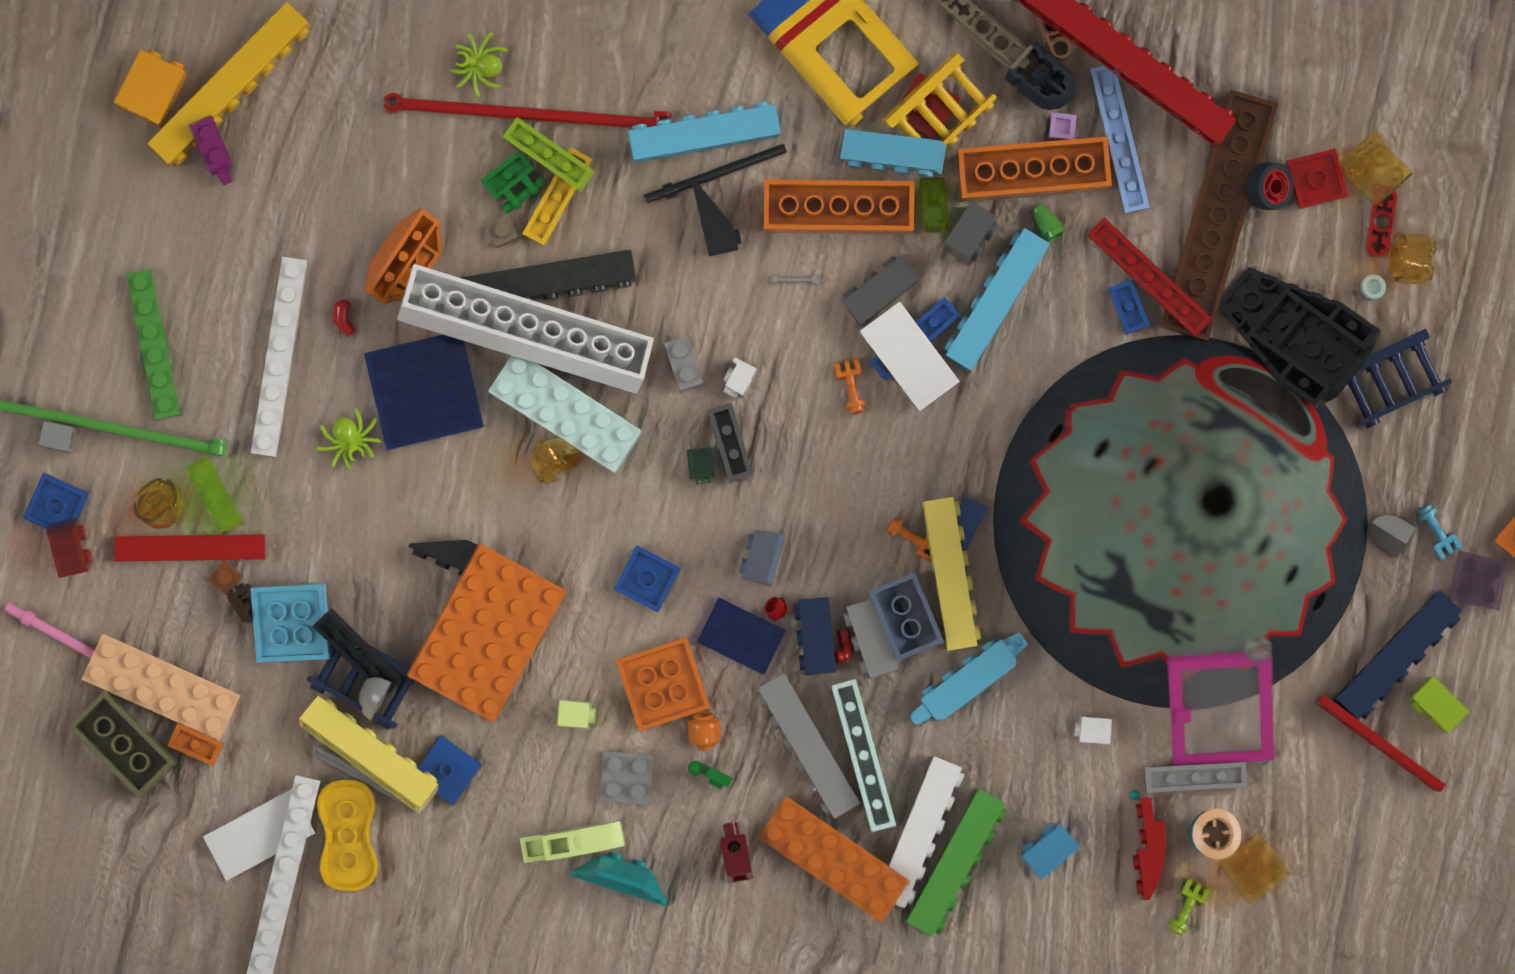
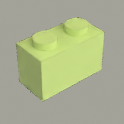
[557,700,596,729]

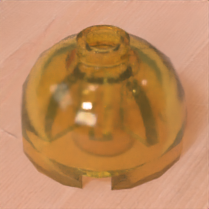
[529,436,580,484]
[133,478,185,529]

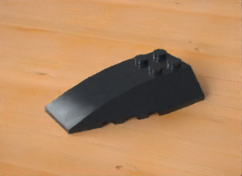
[1218,267,1380,408]

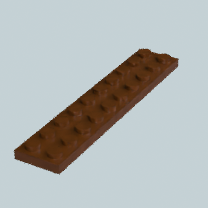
[1160,89,1278,341]

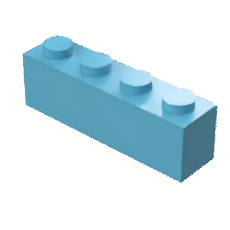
[840,129,947,178]

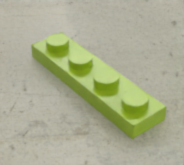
[503,117,595,192]

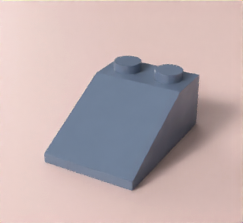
[739,530,785,587]

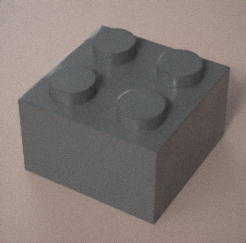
[942,201,998,265]

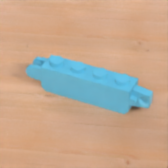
[910,632,1028,725]

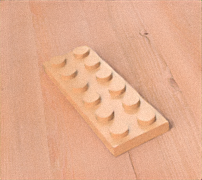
[81,634,241,741]

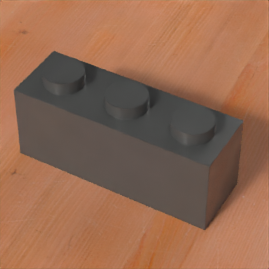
[842,255,920,327]
[708,403,753,484]

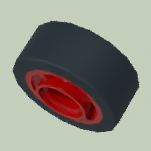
[1246,162,1294,210]

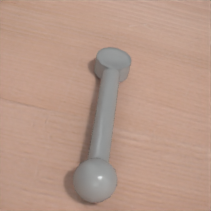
[769,275,821,285]

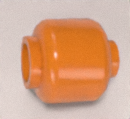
[687,712,721,751]

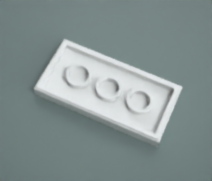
[860,302,960,412]
[203,789,316,881]

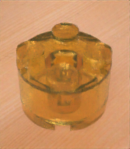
[1388,232,1436,285]

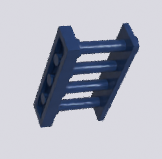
[1348,329,1452,429]
[307,645,421,730]

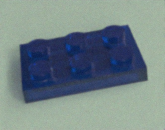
[697,597,786,675]

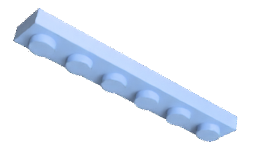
[1090,66,1150,214]

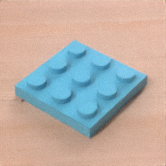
[250,583,332,663]

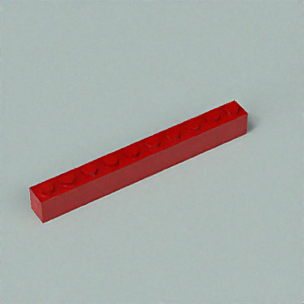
[1015,0,1237,148]

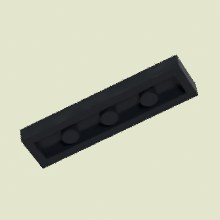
[312,608,403,695]

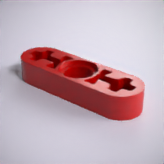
[1365,186,1397,258]

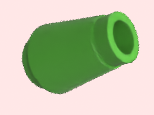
[1031,204,1065,243]

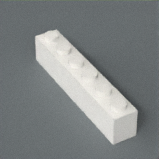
[888,756,964,908]

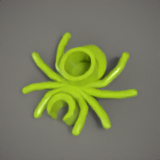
[450,32,508,98]
[316,408,382,470]

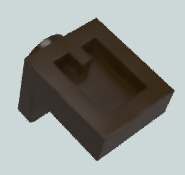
[227,583,253,623]

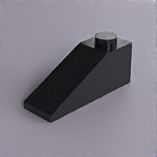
[692,182,742,257]

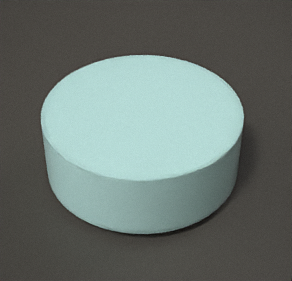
[1360,275,1386,300]

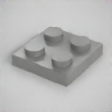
[600,751,654,805]

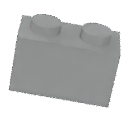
[664,336,704,393]

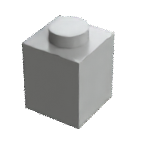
[36,421,77,453]

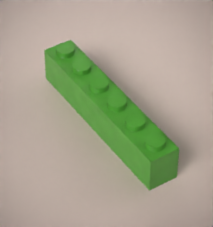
[906,789,1007,937]

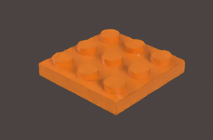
[615,637,710,732]

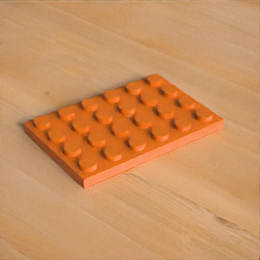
[406,543,567,723]

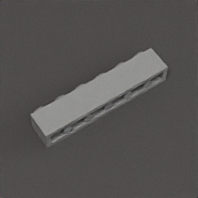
[756,673,860,819]

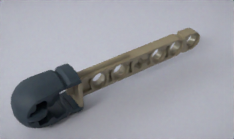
[932,0,1075,110]

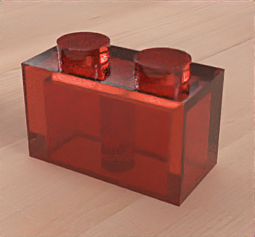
[46,518,93,578]

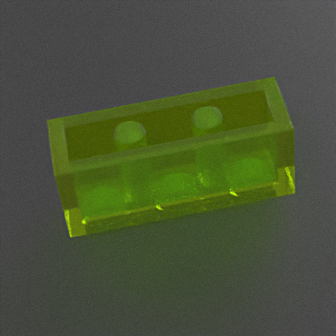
[185,456,246,535]

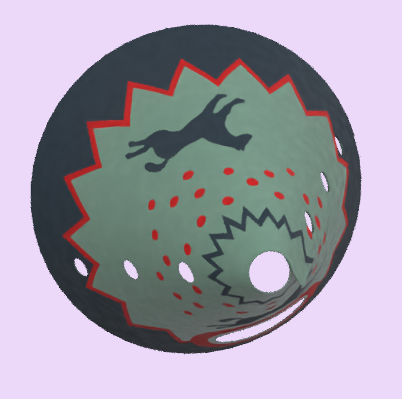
[993,335,1368,708]

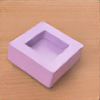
[1049,112,1077,140]

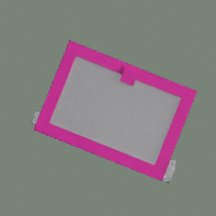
[1168,639,1274,766]

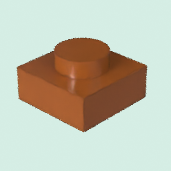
[208,560,244,596]

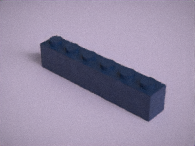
[1334,590,1462,720]

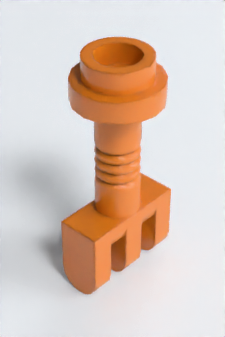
[834,358,866,415]
[886,518,931,563]

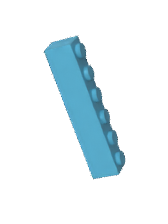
[627,102,781,164]
[944,228,1050,373]

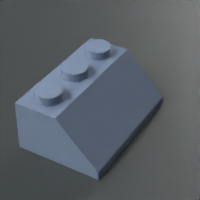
[868,572,944,661]

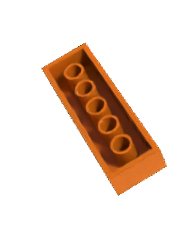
[957,136,1112,202]
[764,179,914,235]

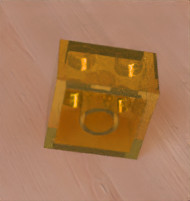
[1217,833,1291,904]

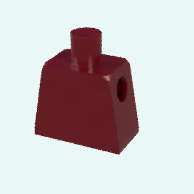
[720,822,753,883]

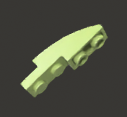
[520,820,625,863]

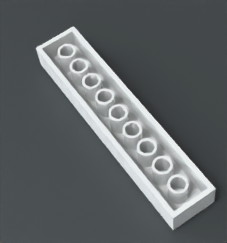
[397,264,654,394]

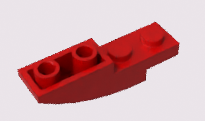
[1132,797,1166,900]

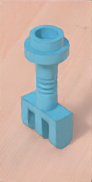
[1417,504,1463,561]

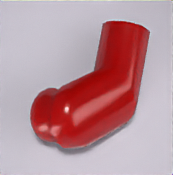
[333,299,356,337]
[834,628,853,664]

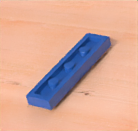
[869,297,961,382]

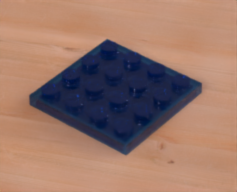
[364,334,484,451]

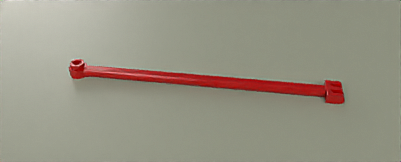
[384,93,671,128]

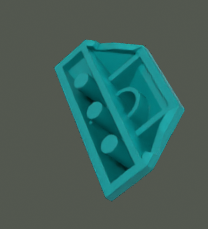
[569,851,668,906]

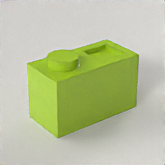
[1409,676,1469,734]

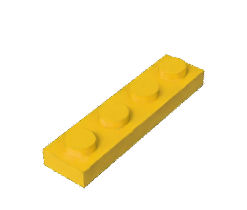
[522,147,593,247]

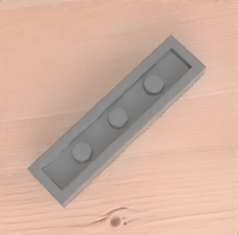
[1144,762,1247,793]

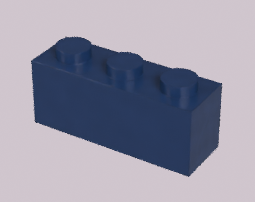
[794,597,836,675]

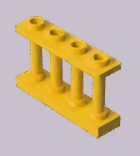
[881,53,997,148]

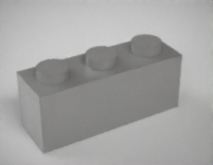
[843,599,898,679]

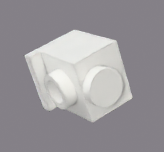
[723,357,757,398]

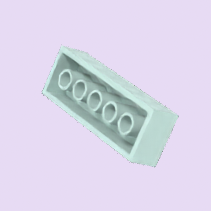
[488,355,643,475]

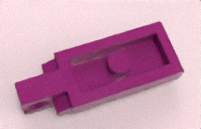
[188,115,233,186]

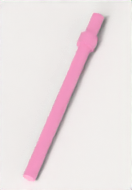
[4,603,95,659]

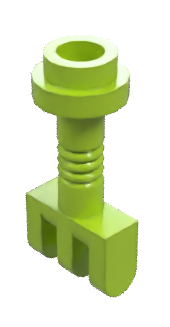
[1168,877,1211,936]

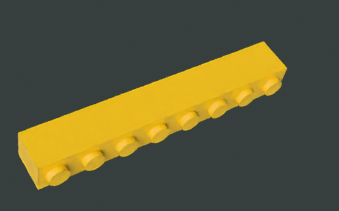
[147,2,311,167]

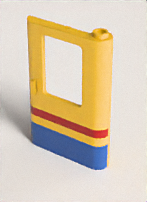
[748,0,920,127]

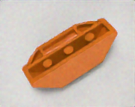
[364,208,441,304]

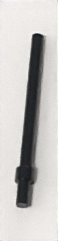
[644,143,787,204]

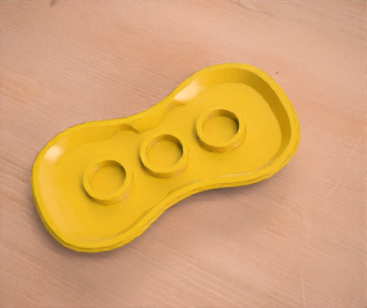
[316,780,378,892]

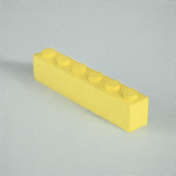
[922,497,981,651]
[299,696,438,814]

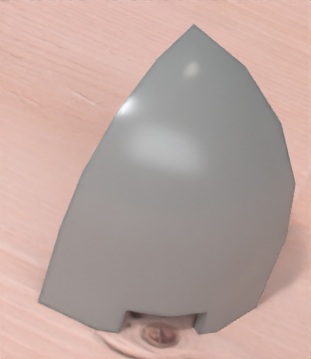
[1370,515,1416,558]
[358,677,391,721]

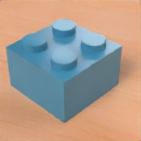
[1019,823,1080,880]

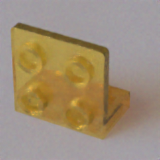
[1338,130,1413,206]

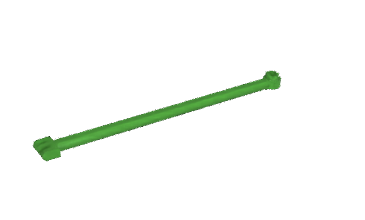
[0,400,228,457]

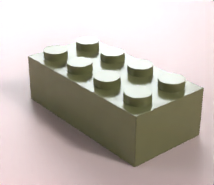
[68,691,179,798]

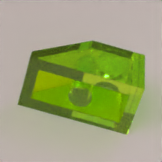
[919,177,948,233]

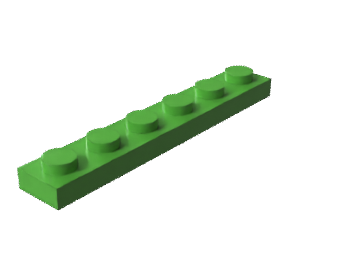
[126,269,181,420]

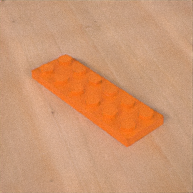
[758,796,911,923]

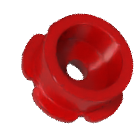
[764,597,787,621]

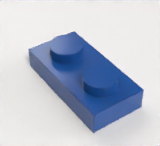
[1108,279,1150,335]

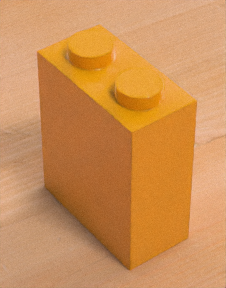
[114,49,188,128]

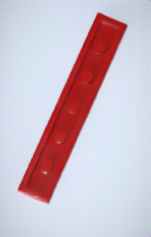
[1087,217,1213,338]
[115,534,266,562]
[1316,695,1446,792]

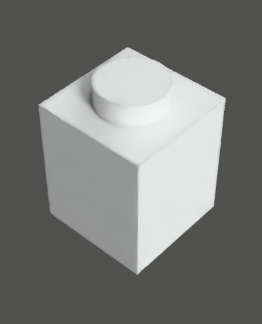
[1074,717,1112,744]

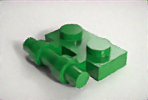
[480,150,546,214]
[688,761,733,790]

